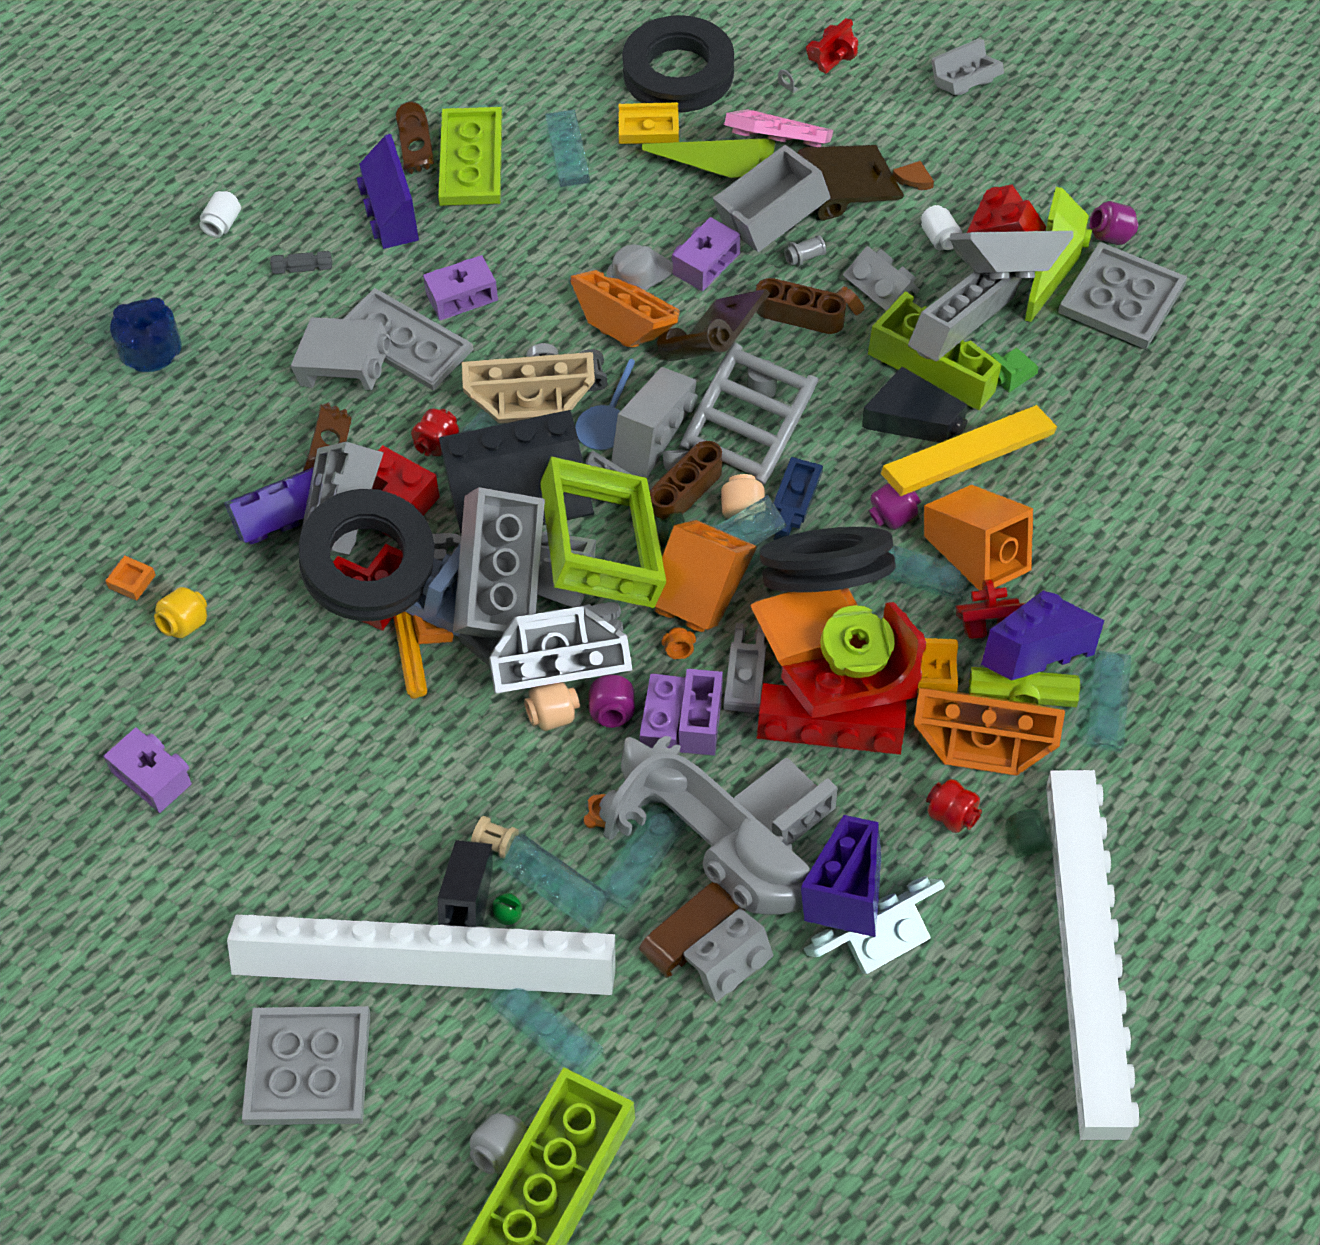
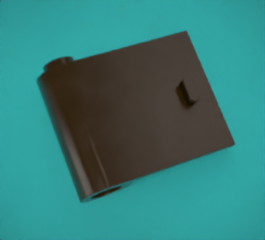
[797,145,904,221]
[657,289,770,361]

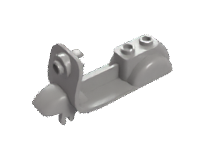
[599,736,810,915]

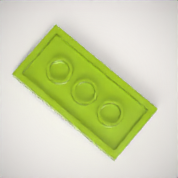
[438,107,503,206]

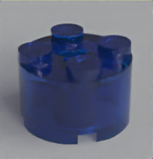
[110,297,182,372]

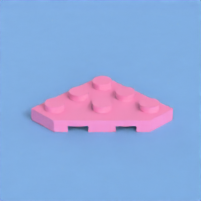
[724,109,833,147]

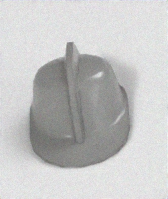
[606,244,673,291]

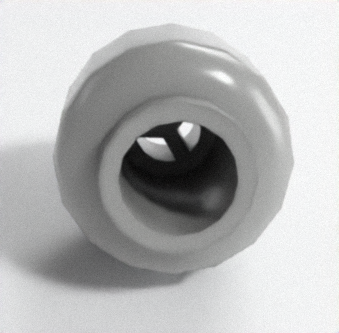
[470,1113,527,1174]

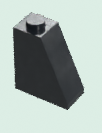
[862,367,968,443]
[437,840,493,927]

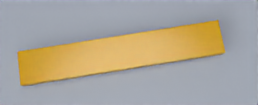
[881,405,1057,496]

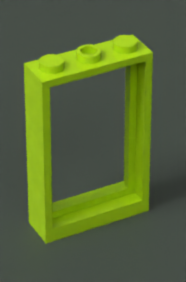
[541,457,666,608]

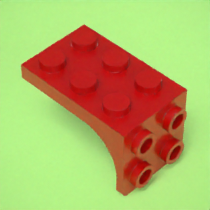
[781,602,926,718]

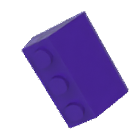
[356,134,419,249]

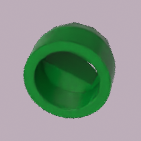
[492,893,522,925]

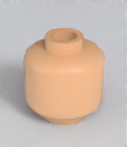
[721,474,766,527]
[524,682,580,731]

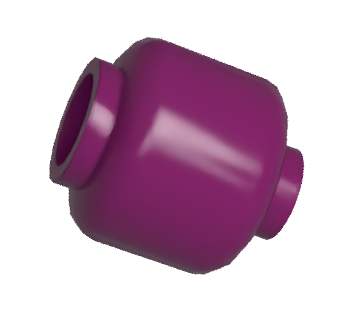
[1089,201,1138,245]
[868,483,921,530]
[588,674,635,728]

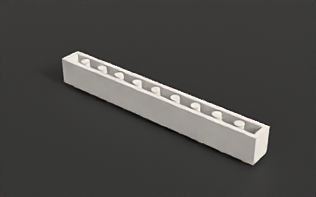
[1046,770,1139,1140]
[227,915,615,995]

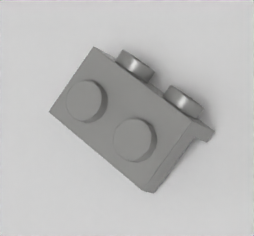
[931,38,1004,95]
[843,246,920,311]
[684,909,774,1002]

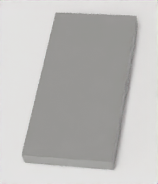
[343,288,474,391]

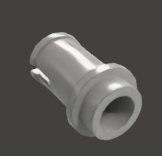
[784,235,826,267]

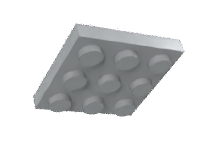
[1058,242,1187,349]
[242,1006,370,1125]

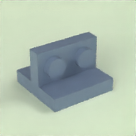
[405,544,461,637]

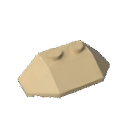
[462,352,595,423]

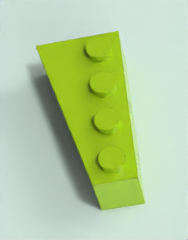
[868,291,1002,410]

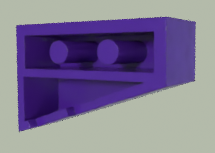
[224,467,314,545]
[981,590,1105,681]
[801,815,881,938]

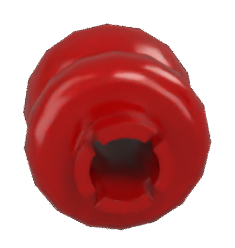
[411,409,459,456]
[926,779,982,833]

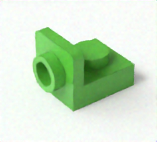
[990,347,1039,393]

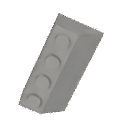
[453,487,545,637]

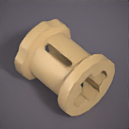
[471,816,519,860]

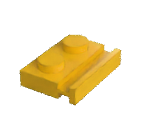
[619,103,679,144]

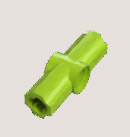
[969,667,1080,708]

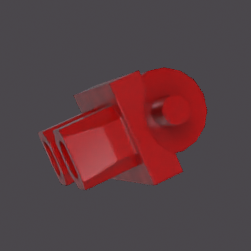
[806,18,858,74]
[955,579,1025,639]

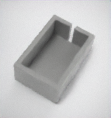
[713,145,831,252]

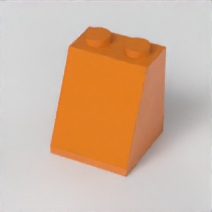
[924,484,1033,590]
[654,520,757,632]
[750,588,866,666]

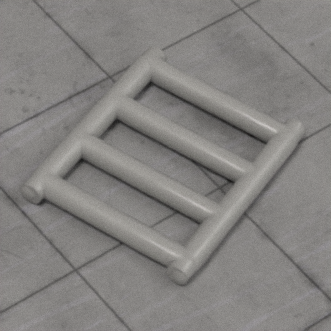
[679,342,819,485]

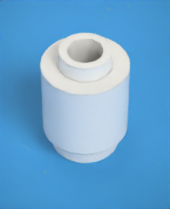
[200,191,241,238]
[921,205,962,251]

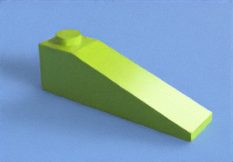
[642,139,775,178]

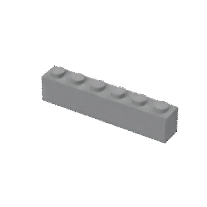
[908,271,1022,362]

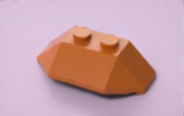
[571,270,680,347]
[914,688,1065,776]

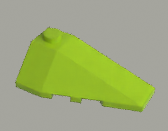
[1025,187,1092,322]

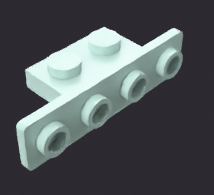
[804,876,945,974]

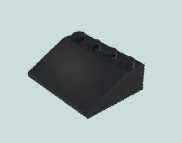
[439,410,594,535]

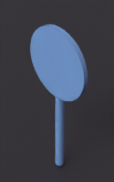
[575,359,635,450]

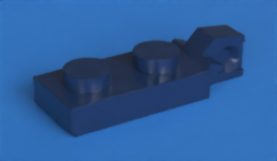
[771,457,823,540]

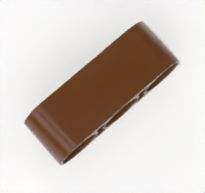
[756,278,846,334]
[650,441,722,525]
[639,882,745,978]

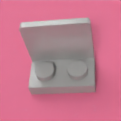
[734,758,838,846]

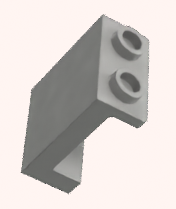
[290,317,391,390]

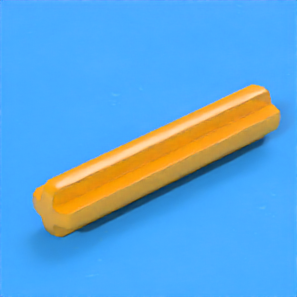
[393,611,427,699]

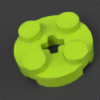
[820,605,895,678]

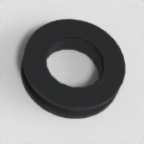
[622,15,734,113]
[299,489,435,621]
[759,527,896,592]

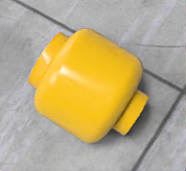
[154,587,207,638]

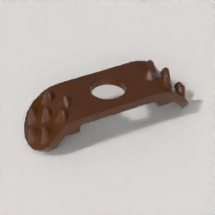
[396,101,434,174]
[303,402,352,471]

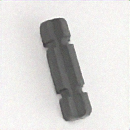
[270,251,332,274]

